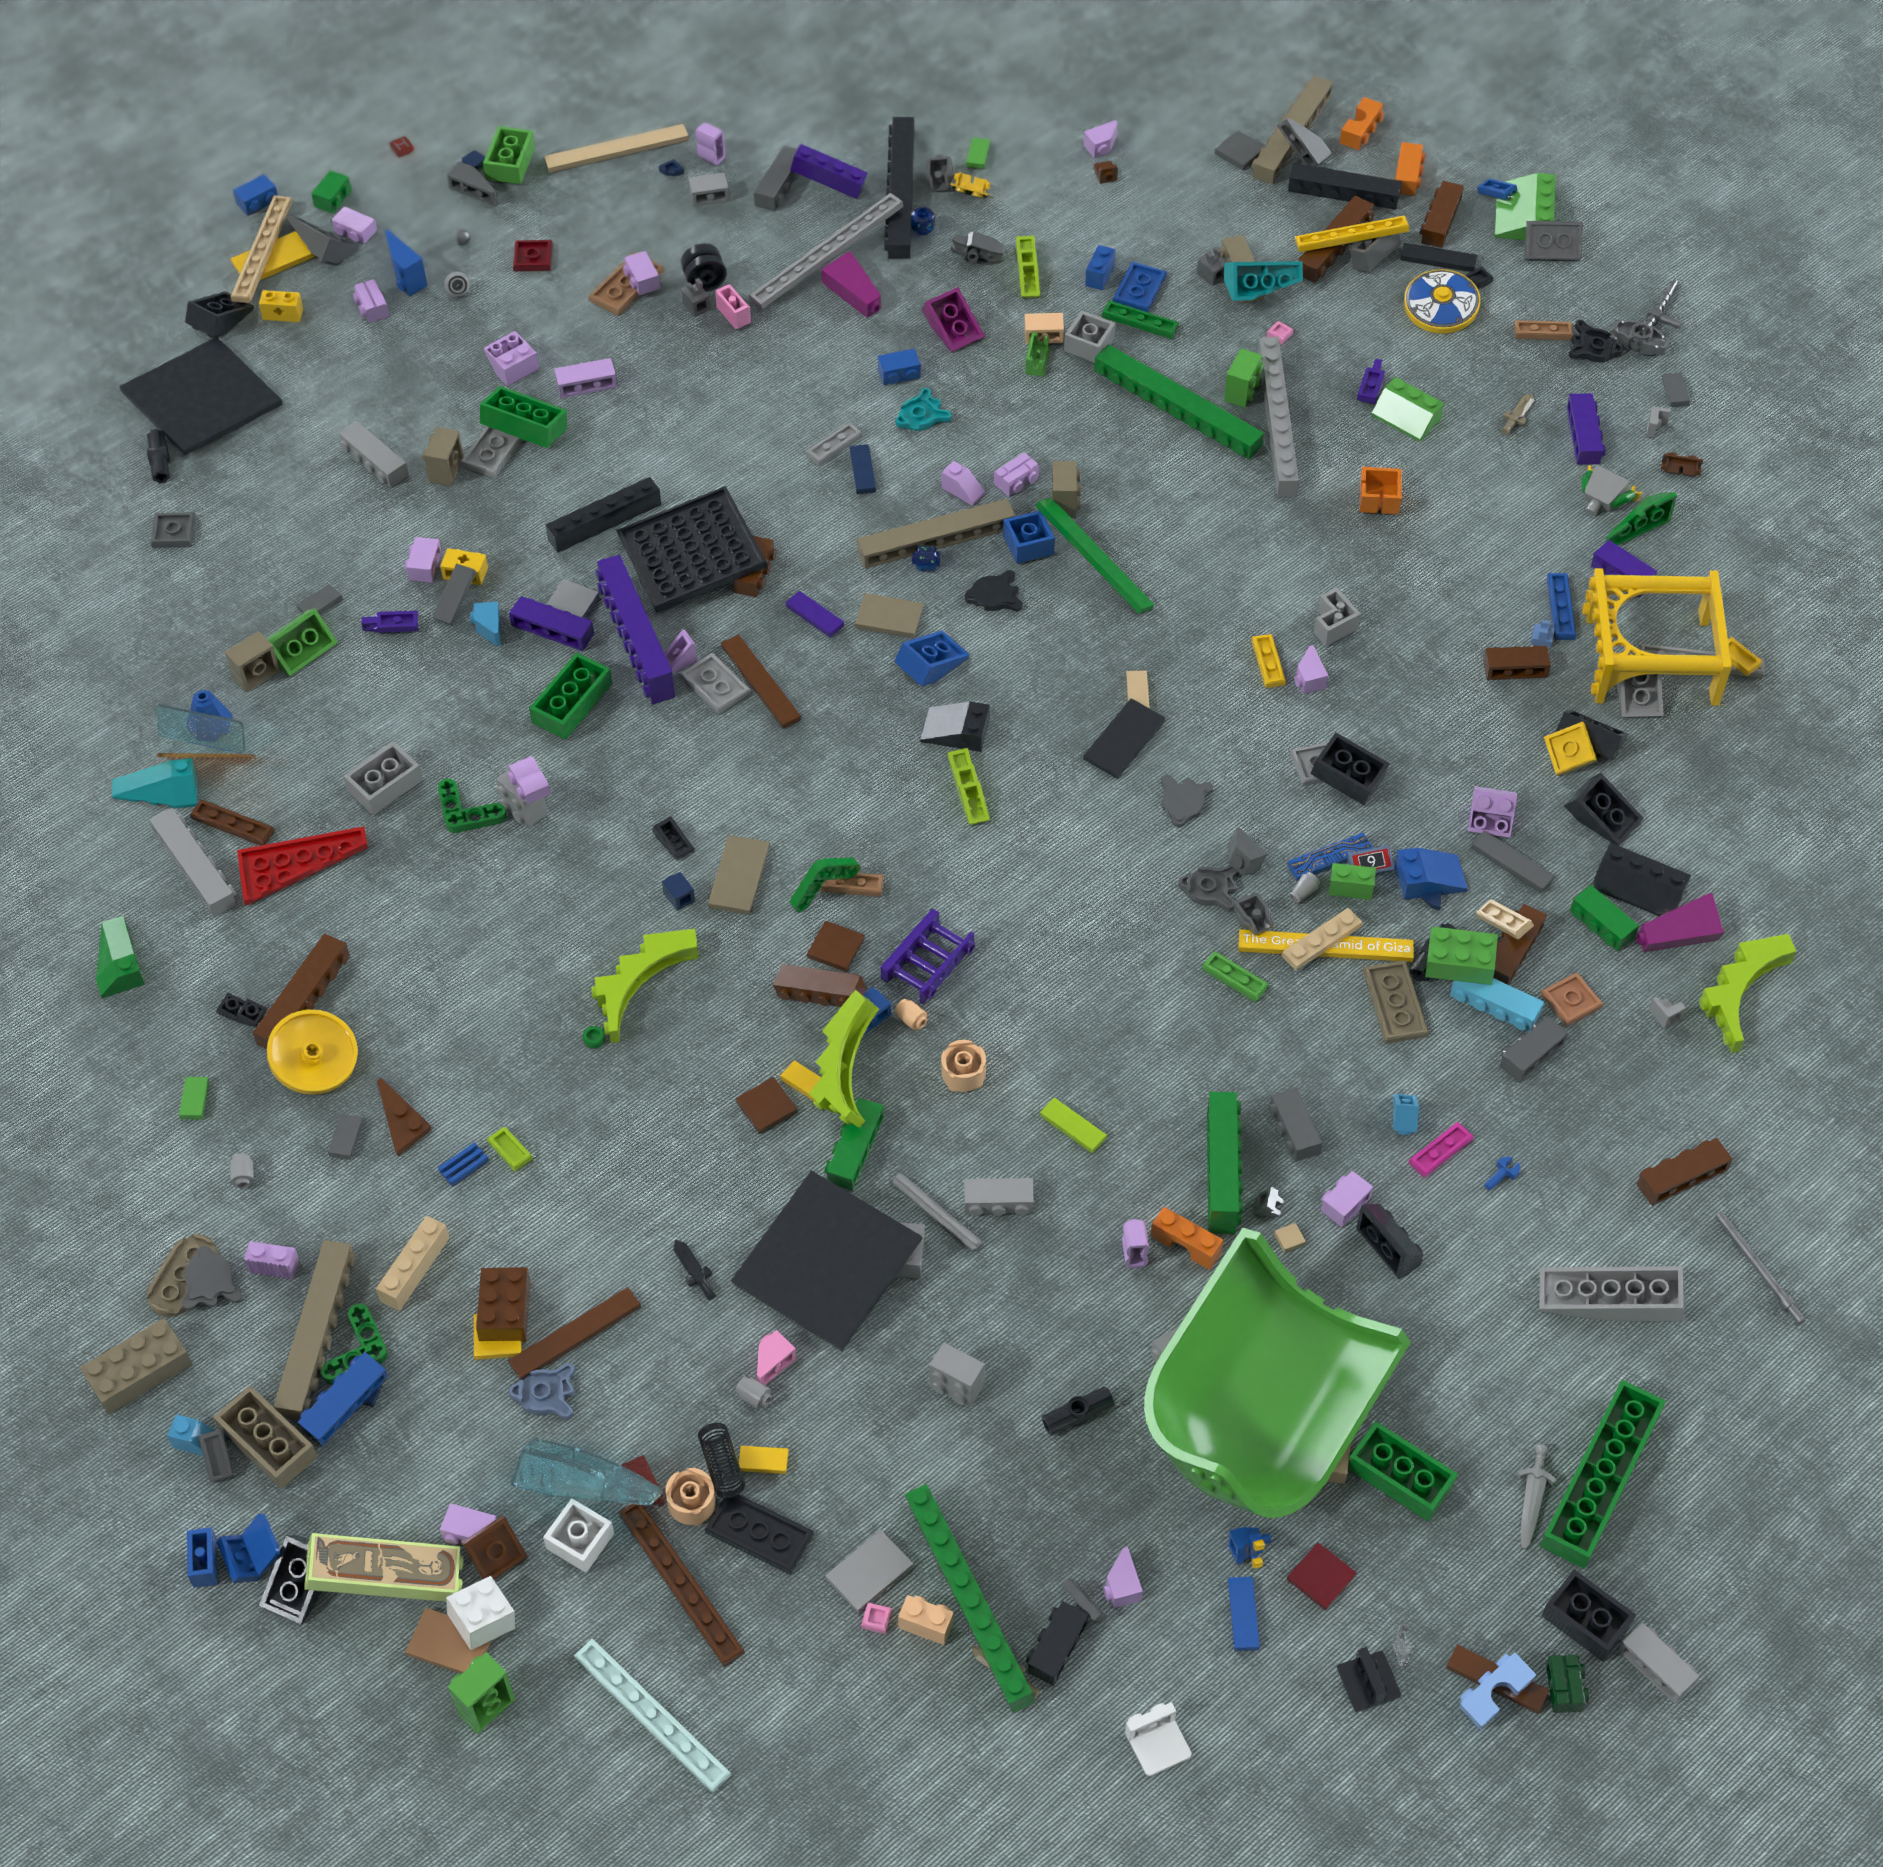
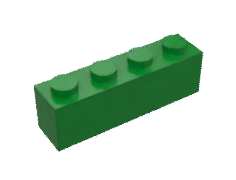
[824,1098,884,1191]

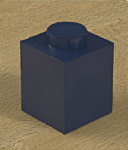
[662,872,695,911]

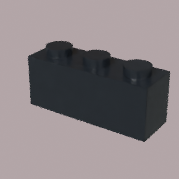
[1026,1601,1089,1686]

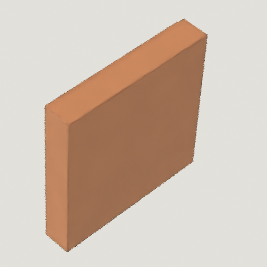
[1540,972,1603,1027]

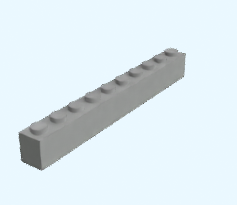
[1258,337,1299,497]

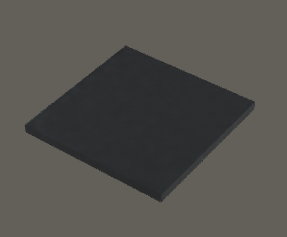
[119,337,283,455]
[616,486,768,613]
[731,1170,923,1351]

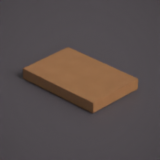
[405,1608,492,1674]

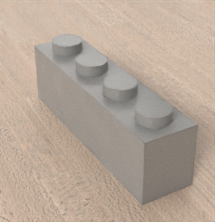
[339,421,409,488]

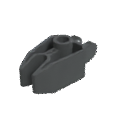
[951,231,1004,265]

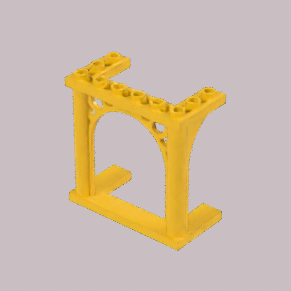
[1582,568,1732,706]

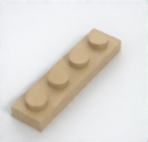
[1282,908,1362,971]

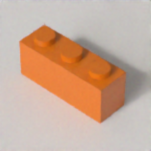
[1395,142,1426,196]

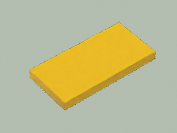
[230,231,315,280]

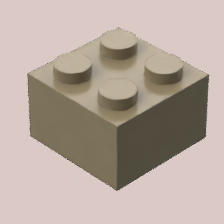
[423,427,464,486]
[1052,461,1081,517]
[225,631,280,692]

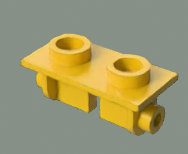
[950,172,991,198]

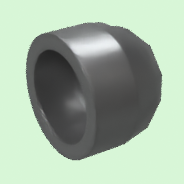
[456,229,470,245]

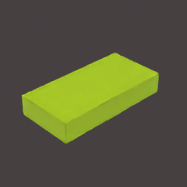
[487,1126,533,1172]

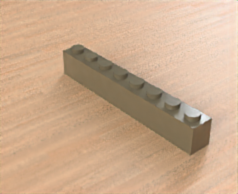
[1251,75,1333,184]
[857,499,1015,569]
[274,1240,356,1421]

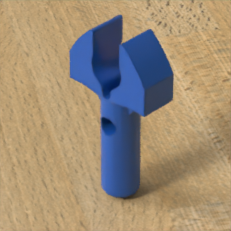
[1484,1157,1520,1190]

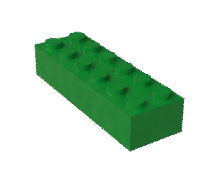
[1207,1091,1243,1234]

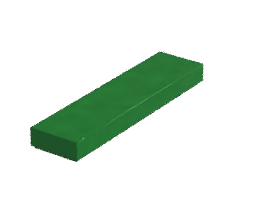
[1102,300,1179,339]

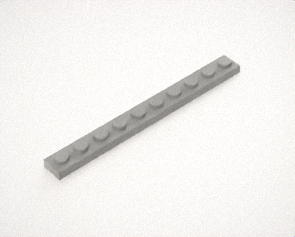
[749,193,904,309]

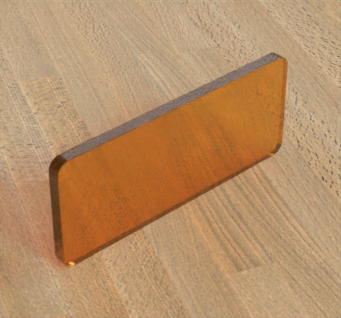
[157,753,256,759]

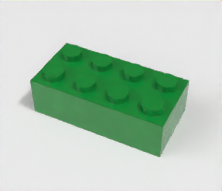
[480,386,567,448]
[529,652,612,740]
[1348,1421,1458,1522]

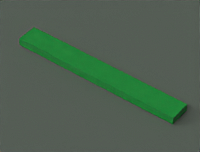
[1036,497,1154,614]

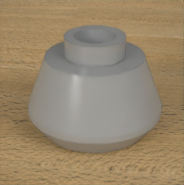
[444,272,470,298]

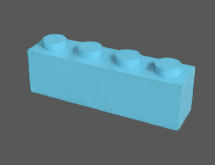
[1450,978,1544,1032]

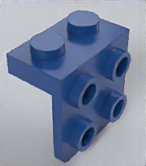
[216,1514,280,1583]

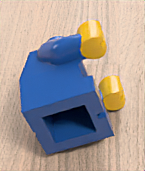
[1228,1527,1271,1568]

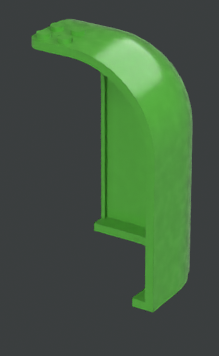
[1144,1228,1411,1518]

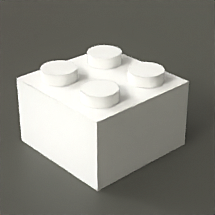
[543,1498,614,1573]
[446,1576,515,1650]

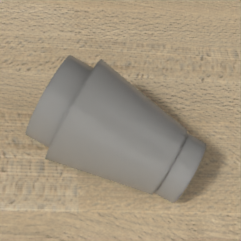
[1289,872,1320,903]

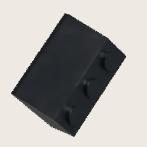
[1556,710,1629,761]
[1356,1204,1423,1279]

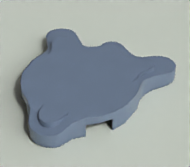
[509,1363,575,1420]

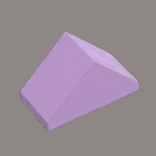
[664,630,697,673]

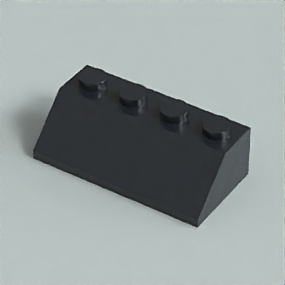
[1592,843,1691,917]

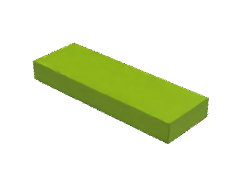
[1040,1097,1107,1154]

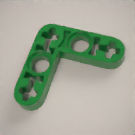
[438,779,507,833]
[790,857,861,912]
[320,1303,388,1385]

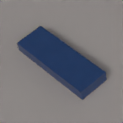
[849,444,876,494]

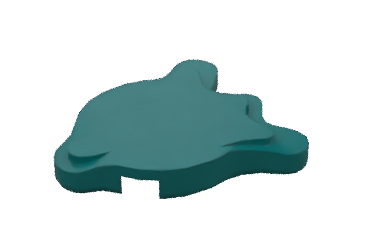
[895,388,952,431]

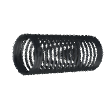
[698,1422,746,1498]

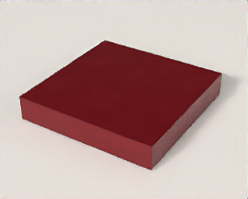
[513,240,553,271]
[1287,1543,1357,1611]

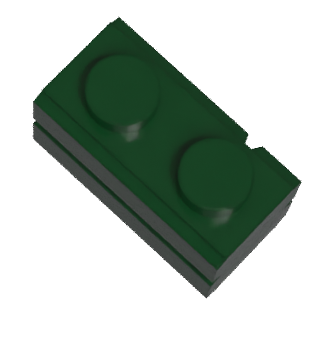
[1546,1655,1589,1713]

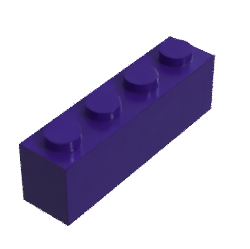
[790,143,868,199]
[1567,393,1606,465]
[509,596,594,651]

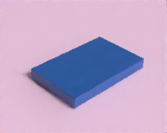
[1113,262,1167,312]

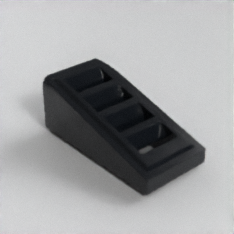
[652,816,694,861]

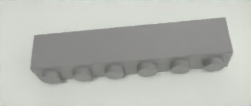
[149,808,236,917]

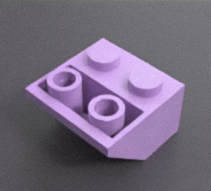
[484,331,539,386]
[1468,786,1517,838]

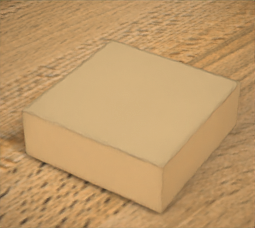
[1274,1223,1306,1253]

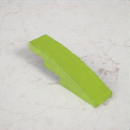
[1016,236,1040,298]
[947,748,990,825]

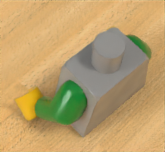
[1581,464,1643,516]

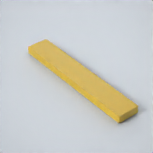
[1295,216,1409,252]

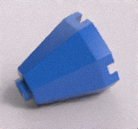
[187,690,233,741]

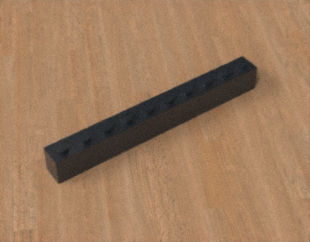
[884,117,915,259]

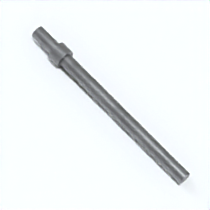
[1715,1211,1806,1325]

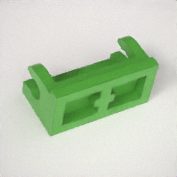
[1025,332,1051,377]

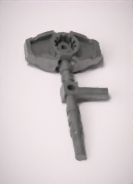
[1611,280,1682,355]

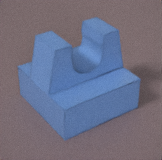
[1531,620,1555,648]

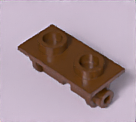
[1661,452,1704,477]

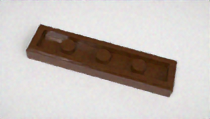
[190,799,275,846]
[1446,1644,1549,1714]

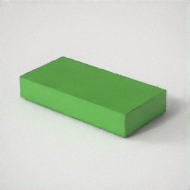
[966,137,990,169]
[179,1077,209,1119]

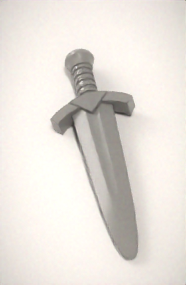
[1517,1444,1557,1549]

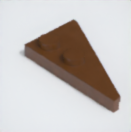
[377,1078,432,1156]

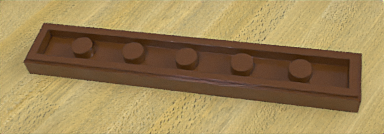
[721,634,801,729]
[508,1287,641,1380]

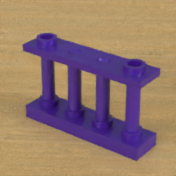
[880,908,975,1004]

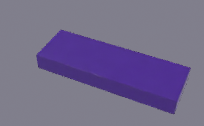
[786,591,844,638]

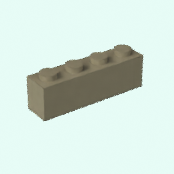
[1219,235,1265,304]

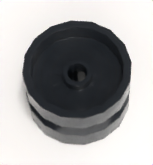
[680,243,727,292]

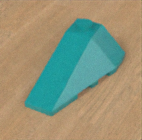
[1224,261,1303,301]
[112,758,197,809]

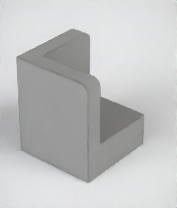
[1648,997,1686,1029]

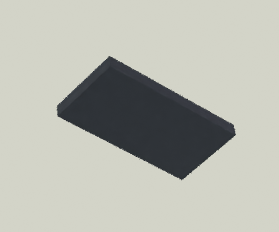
[1083,698,1165,779]
[705,1490,814,1575]

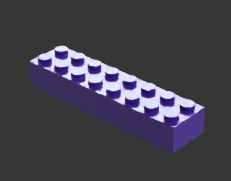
[595,554,675,705]

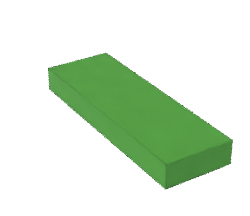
[1202,951,1269,1002]

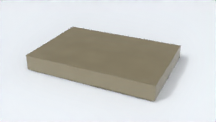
[855,593,924,638]

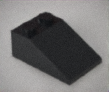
[185,291,254,338]
[921,701,990,752]
[1564,773,1644,846]
[259,1535,322,1624]

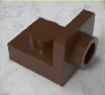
[1094,161,1118,184]

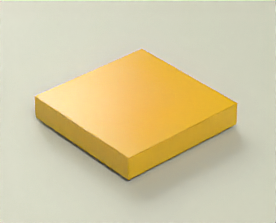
[1544,722,1597,776]
[474,1314,522,1360]

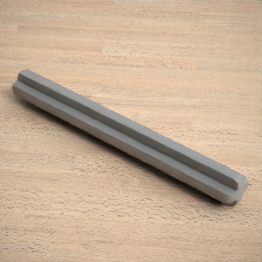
[893,1174,982,1251]

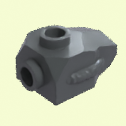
[927,155,954,192]
[1234,892,1273,935]

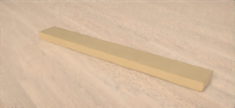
[544,124,689,173]
[231,195,292,303]

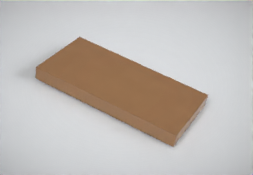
[588,252,664,316]

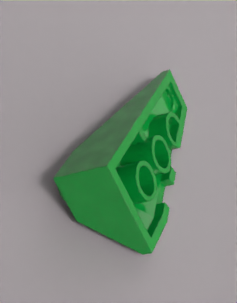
[1605,492,1677,546]
[96,916,145,998]

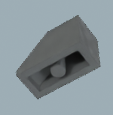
[1228,827,1267,876]

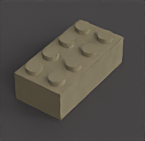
[80,1318,192,1415]
[213,1386,317,1489]

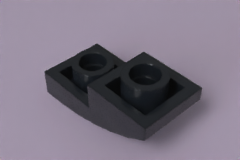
[216,992,267,1027]

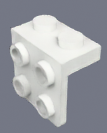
[1125,1702,1191,1777]

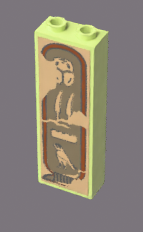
[305,1533,463,1602]

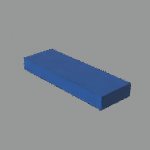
[1228,1577,1260,1651]

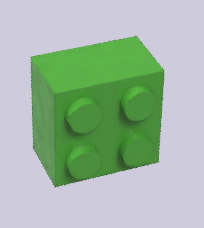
[1224,348,1264,408]

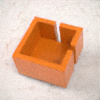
[1359,467,1402,514]

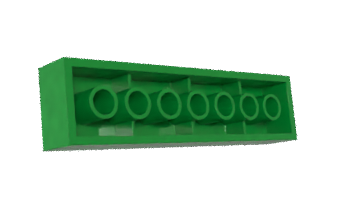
[1540,1380,1666,1569]

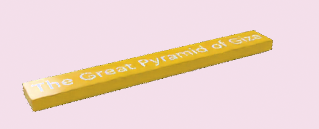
[1238,929,1414,962]

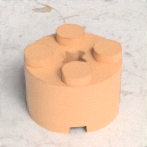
[941,1040,986,1092]
[666,1468,716,1526]

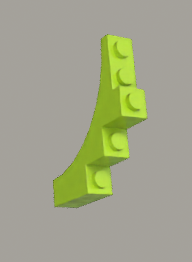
[591,929,699,1043]
[1699,934,1797,1053]
[809,990,879,1128]

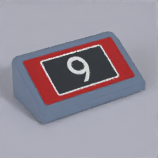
[1347,845,1395,875]

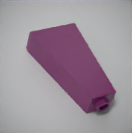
[821,251,881,318]
[1637,893,1724,953]

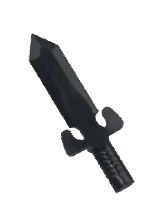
[673,1239,716,1300]

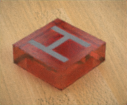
[389,136,414,158]

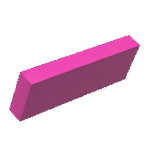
[1409,1122,1474,1178]

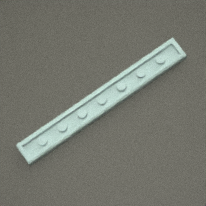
[574,1639,731,1793]

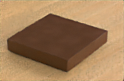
[807,921,865,972]
[735,1077,798,1134]
[461,1515,528,1580]

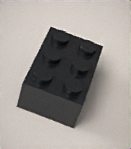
[1311,732,1390,806]
[1542,1569,1636,1662]

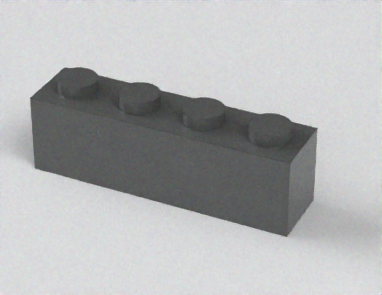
[754,145,799,212]

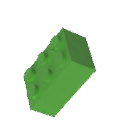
[483,126,535,184]
[1425,926,1498,985]
[448,1652,515,1734]

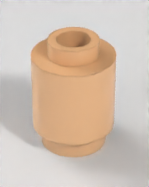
[895,999,927,1030]

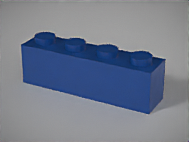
[298,1352,388,1447]

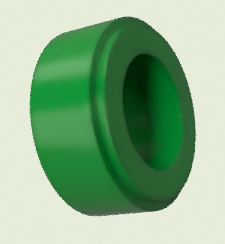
[582,1026,605,1049]

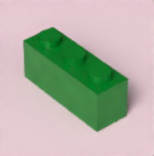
[1570,885,1639,952]

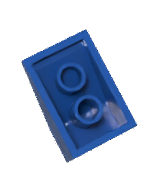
[385,229,428,296]
[894,630,970,686]
[1394,848,1468,900]

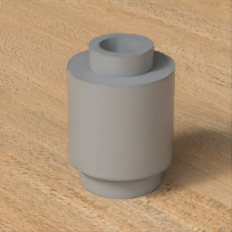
[230,1153,254,1189]
[735,1376,772,1409]

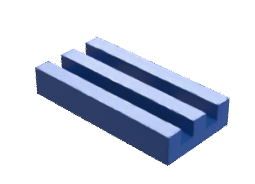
[1477,178,1518,200]
[438,1142,489,1186]

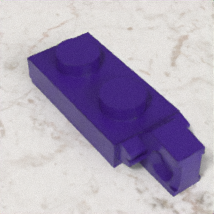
[1357,358,1385,404]
[361,611,419,633]

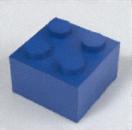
[1003,511,1055,564]

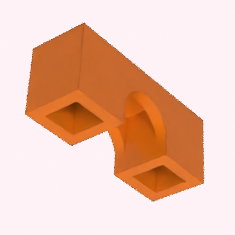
[1340,97,1385,150]
[1150,1207,1223,1270]

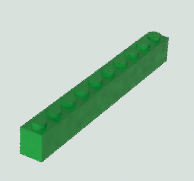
[1094,344,1264,459]
[905,1483,1035,1714]

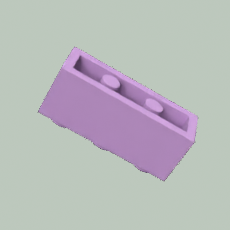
[554,358,617,398]

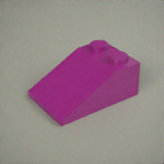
[922,287,985,353]

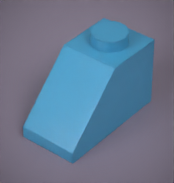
[470,602,501,646]
[1393,1094,1419,1135]
[167,1414,226,1456]

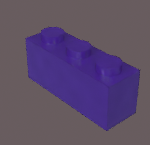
[1591,540,1657,598]

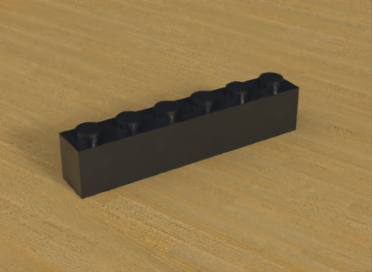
[1288,163,1402,210]
[545,477,661,553]

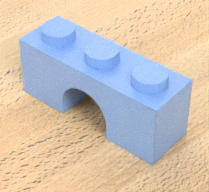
[1459,1652,1536,1730]

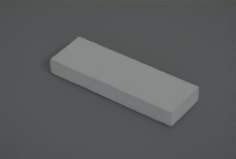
[806,422,862,466]

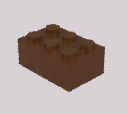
[476,1267,531,1342]

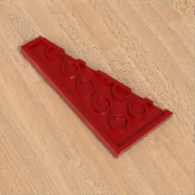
[237,826,368,906]

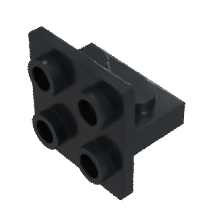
[1337,1647,1401,1712]

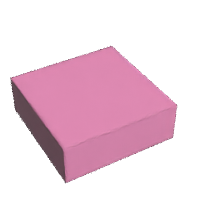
[1267,321,1294,345]
[861,1603,892,1634]

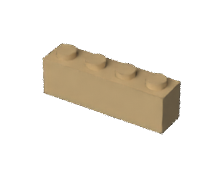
[376,1216,449,1311]

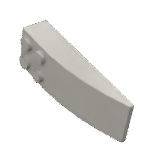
[1539,1266,1685,1322]

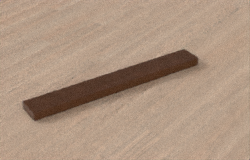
[618,1499,745,1667]

